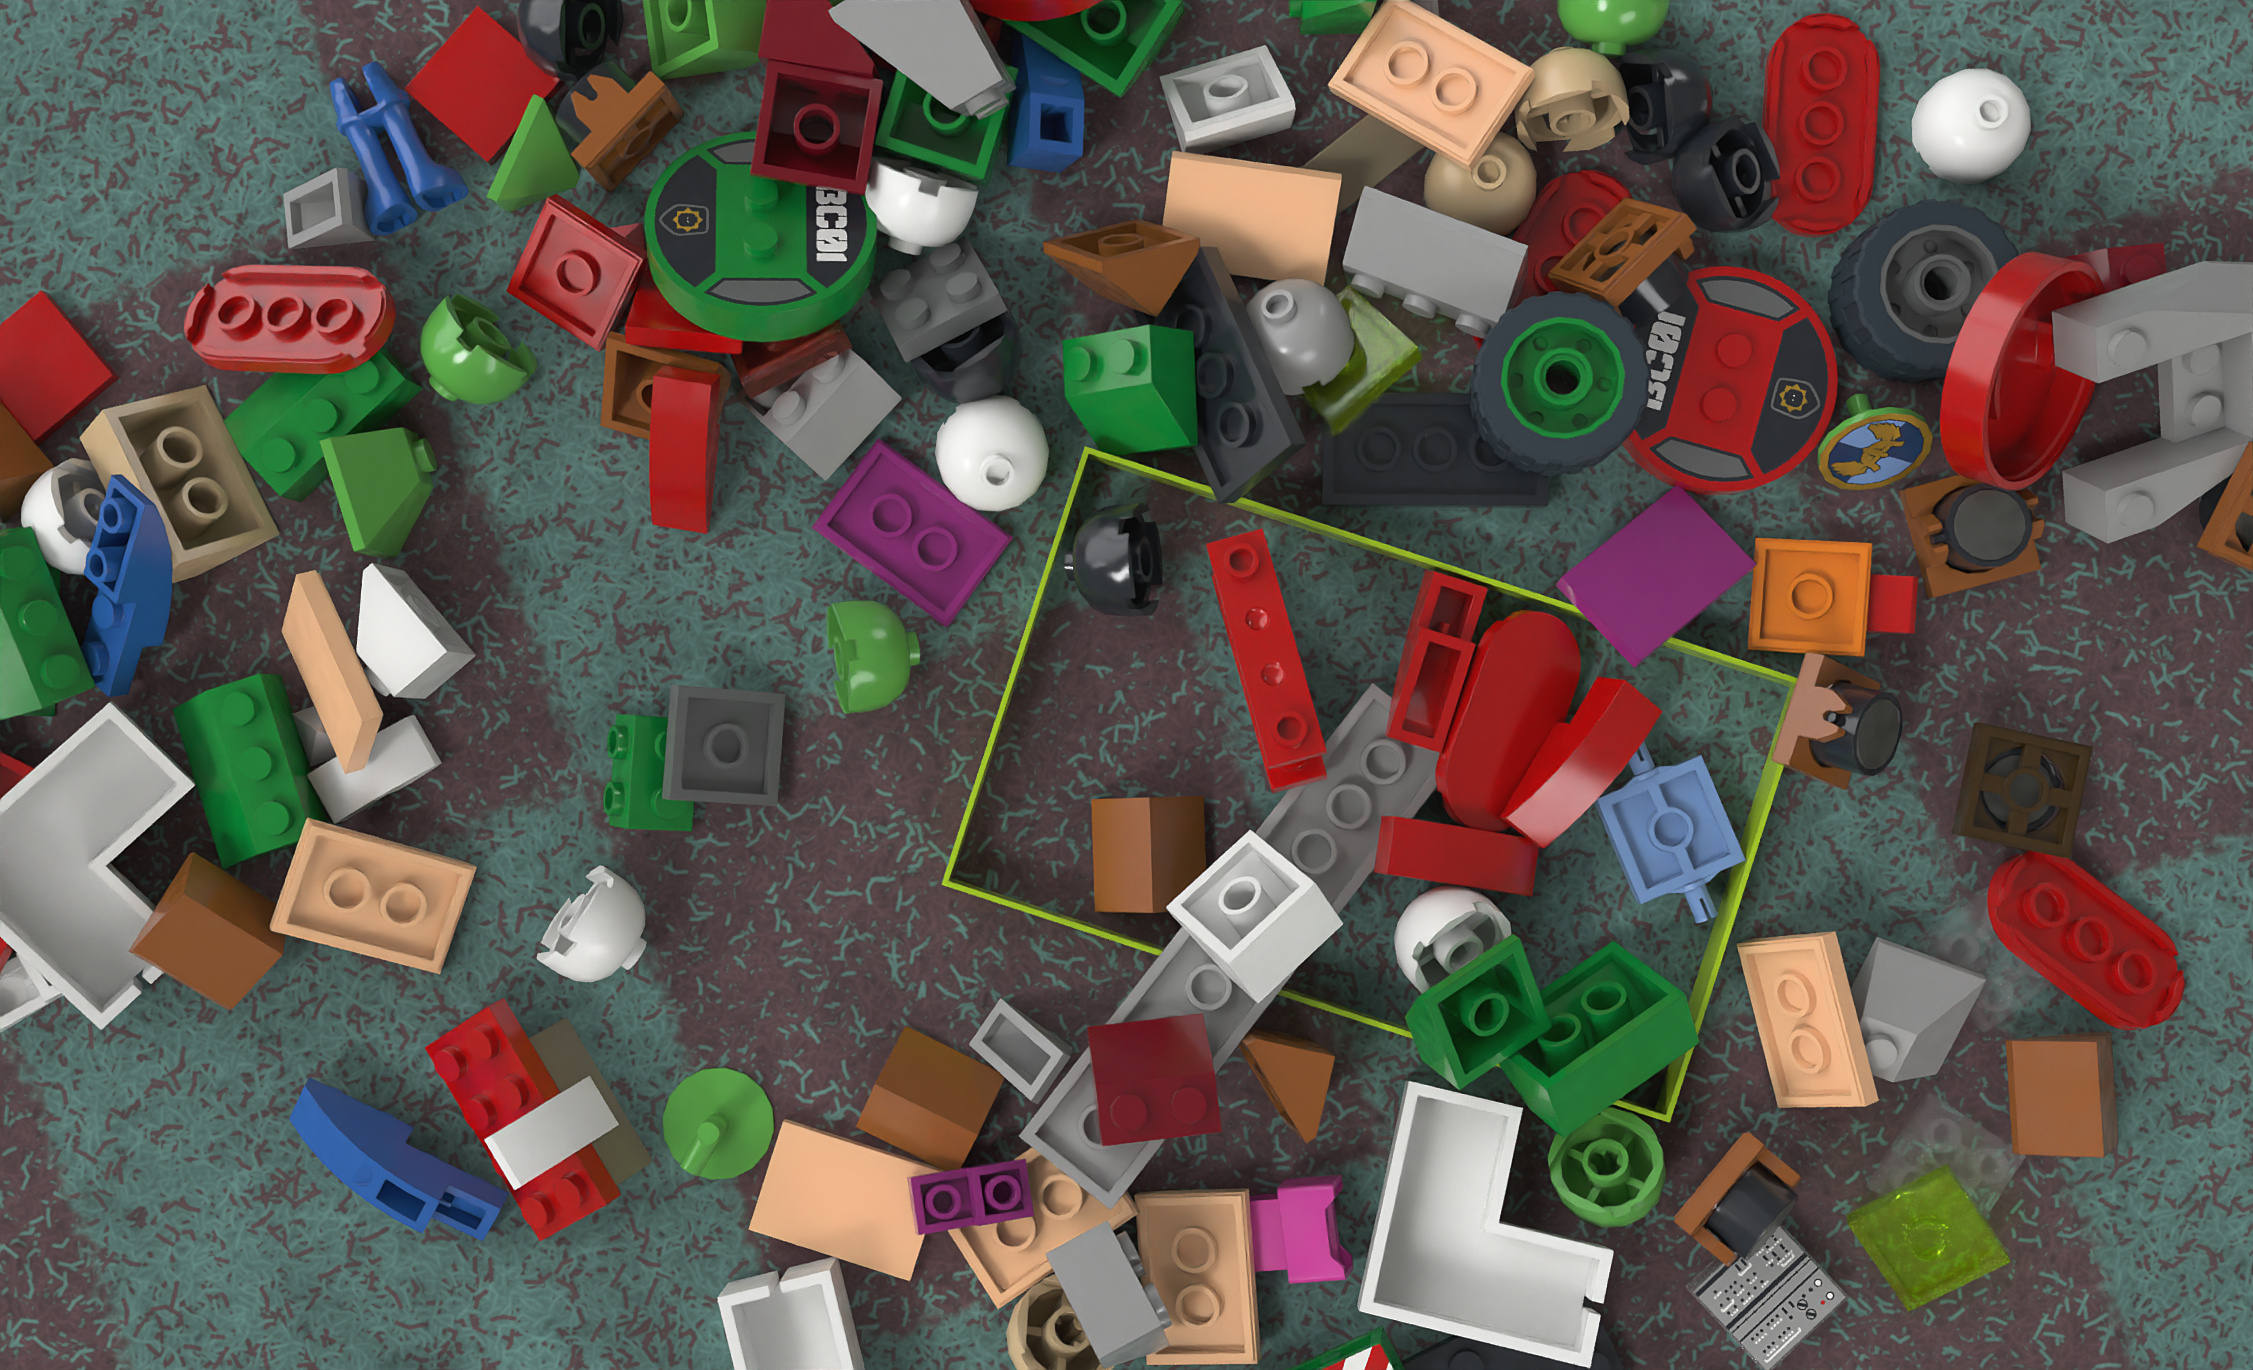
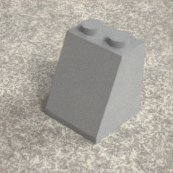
[828,0,1016,120]

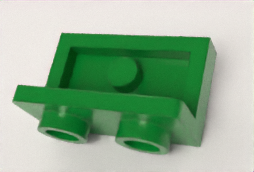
[603,714,694,831]

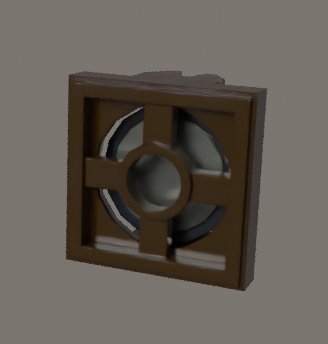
[1951,723,2093,859]

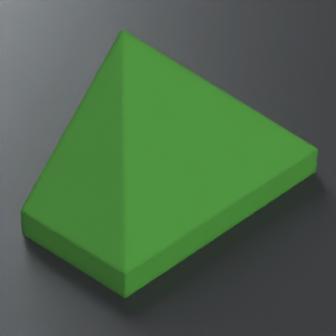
[486,94,580,212]

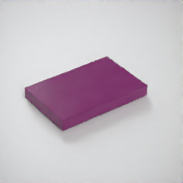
[812,438,1014,628]
[1556,485,1757,668]

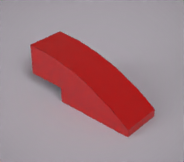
[649,365,721,534]
[1385,570,1488,753]
[1500,676,1663,848]
[1373,816,1539,897]

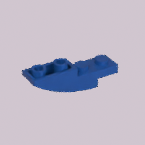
[80,474,173,697]
[289,1077,509,1241]

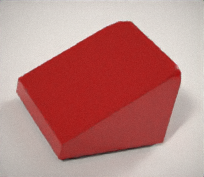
[1867,574,1918,634]

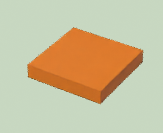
[1747,538,1873,658]

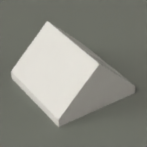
[1160,45,1296,154]

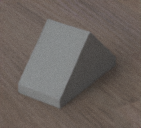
[283,167,375,249]
[969,998,1072,1104]

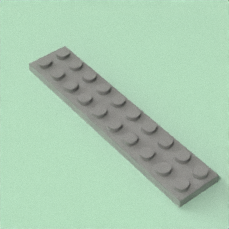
[1019,683,1440,1210]

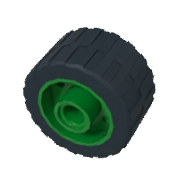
[1469,291,1652,476]

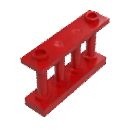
[1206,528,1327,794]

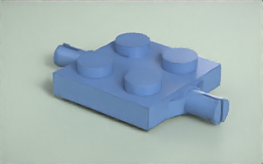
[1594,742,1746,923]

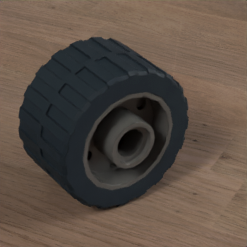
[1828,199,2019,383]

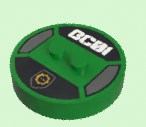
[644,131,877,342]

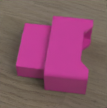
[1249,1175,1354,1284]

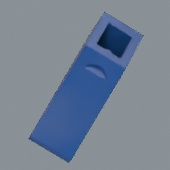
[1007,28,1085,173]

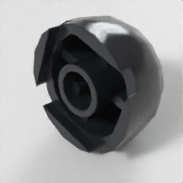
[516,0,624,83]
[1614,47,1713,165]
[1671,115,1780,233]
[911,299,1023,404]
[1065,503,1163,617]

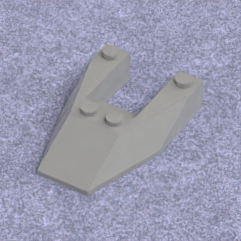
[2052,261,2253,544]

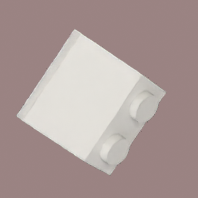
[356,563,476,699]
[1166,830,1343,1003]

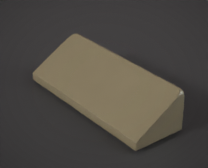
[1301,114,1425,218]
[529,1018,652,1186]

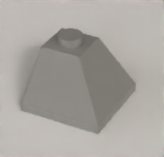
[1850,937,1986,1082]

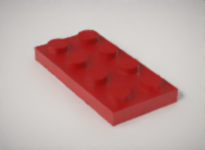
[425,998,622,1241]

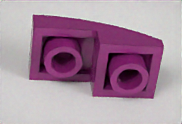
[907,1159,1034,1235]

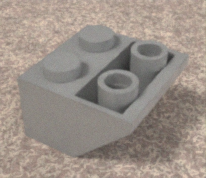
[735,327,902,481]
[1046,1220,1173,1369]

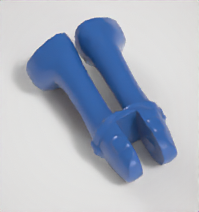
[329,61,469,236]

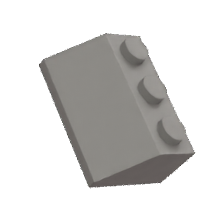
[1342,186,1528,338]

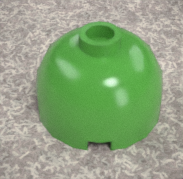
[1557,0,1671,58]
[420,293,538,405]
[826,600,920,714]
[1548,1108,1666,1228]

